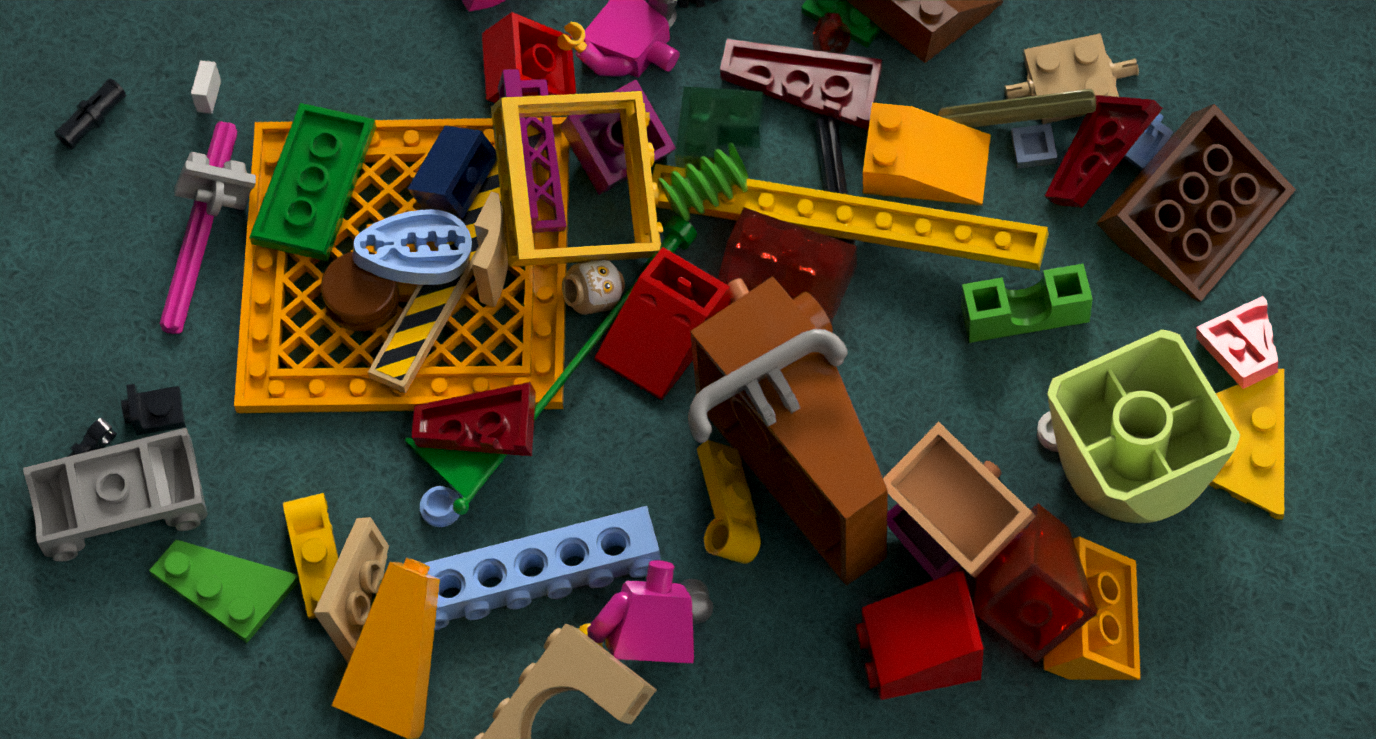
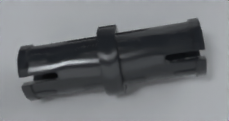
[54,78,127,150]

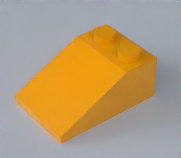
[863,103,991,205]

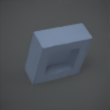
[1011,124,1057,169]

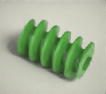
[659,143,749,222]

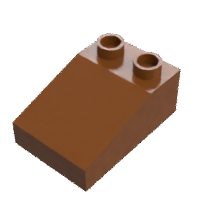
[690,276,888,586]

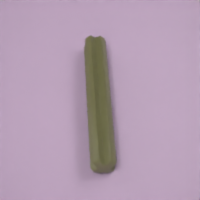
[939,89,1097,128]

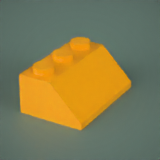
[1041,536,1141,680]

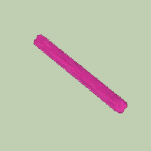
[160,121,237,334]

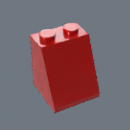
[855,571,984,700]

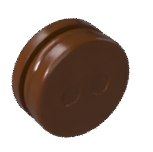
[321,252,400,331]

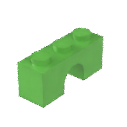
[961,263,1093,343]

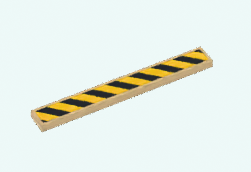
[368,125,544,393]

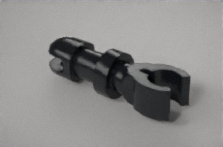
[67,418,117,457]

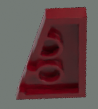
[1045,95,1163,208]
[412,382,536,456]

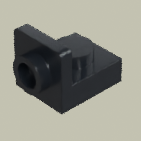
[121,383,186,436]

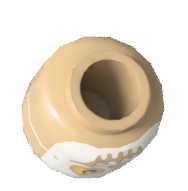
[562,260,625,315]

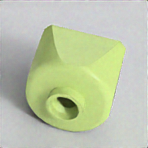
[1047,329,1240,523]

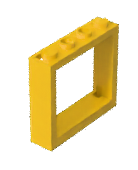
[491,91,663,267]

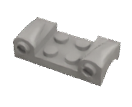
[23,428,208,561]

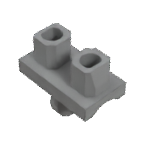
[175,152,256,216]

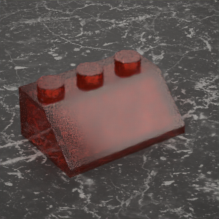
[718,207,857,324]

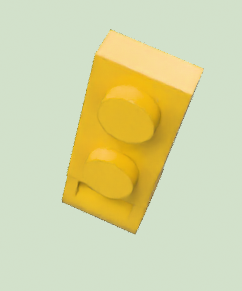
[697,440,761,564]
[283,493,339,619]

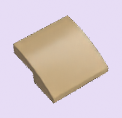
[472,191,508,308]

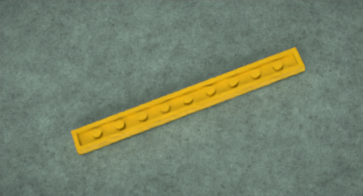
[652,164,1048,271]

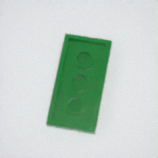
[249,103,377,261]

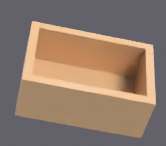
[883,422,1036,578]

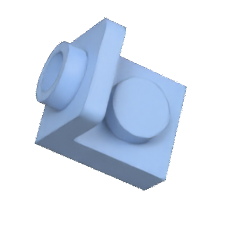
[1124,113,1173,170]

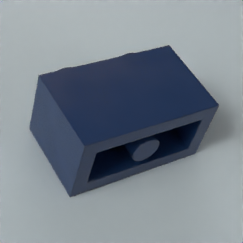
[408,126,497,219]

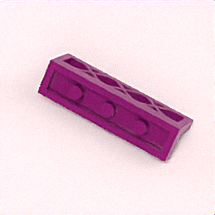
[498,69,566,233]

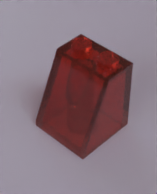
[974,503,1097,662]

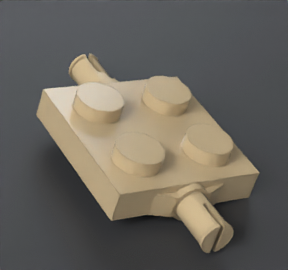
[1004,34,1139,124]

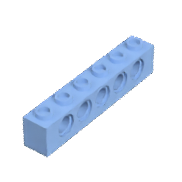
[423,506,661,630]

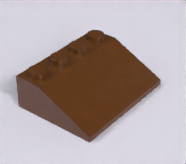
[846,0,1004,63]
[1096,104,1296,302]

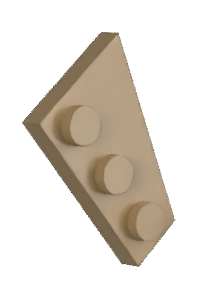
[314,517,389,664]

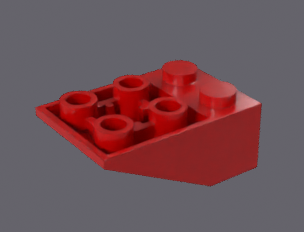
[595,247,731,400]

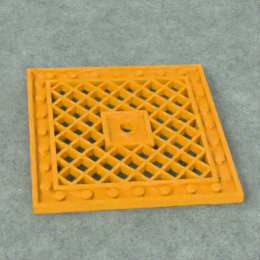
[234,117,570,413]

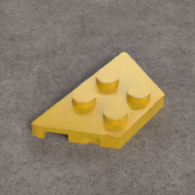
[1209,369,1284,519]

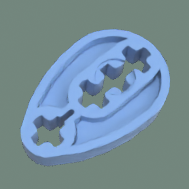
[352,209,472,285]

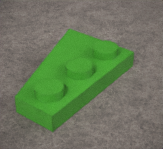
[149,539,300,643]

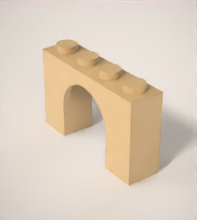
[474,624,657,739]

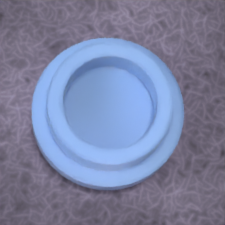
[420,486,460,527]

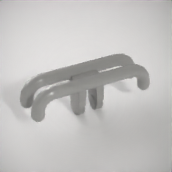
[688,329,848,443]

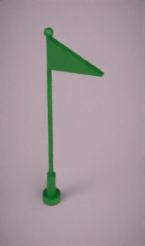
[405,216,697,515]

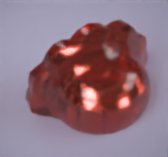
[813,12,851,54]

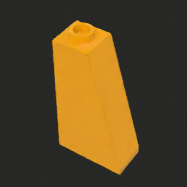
[332,558,440,739]

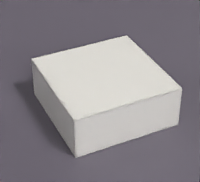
[191,60,221,114]

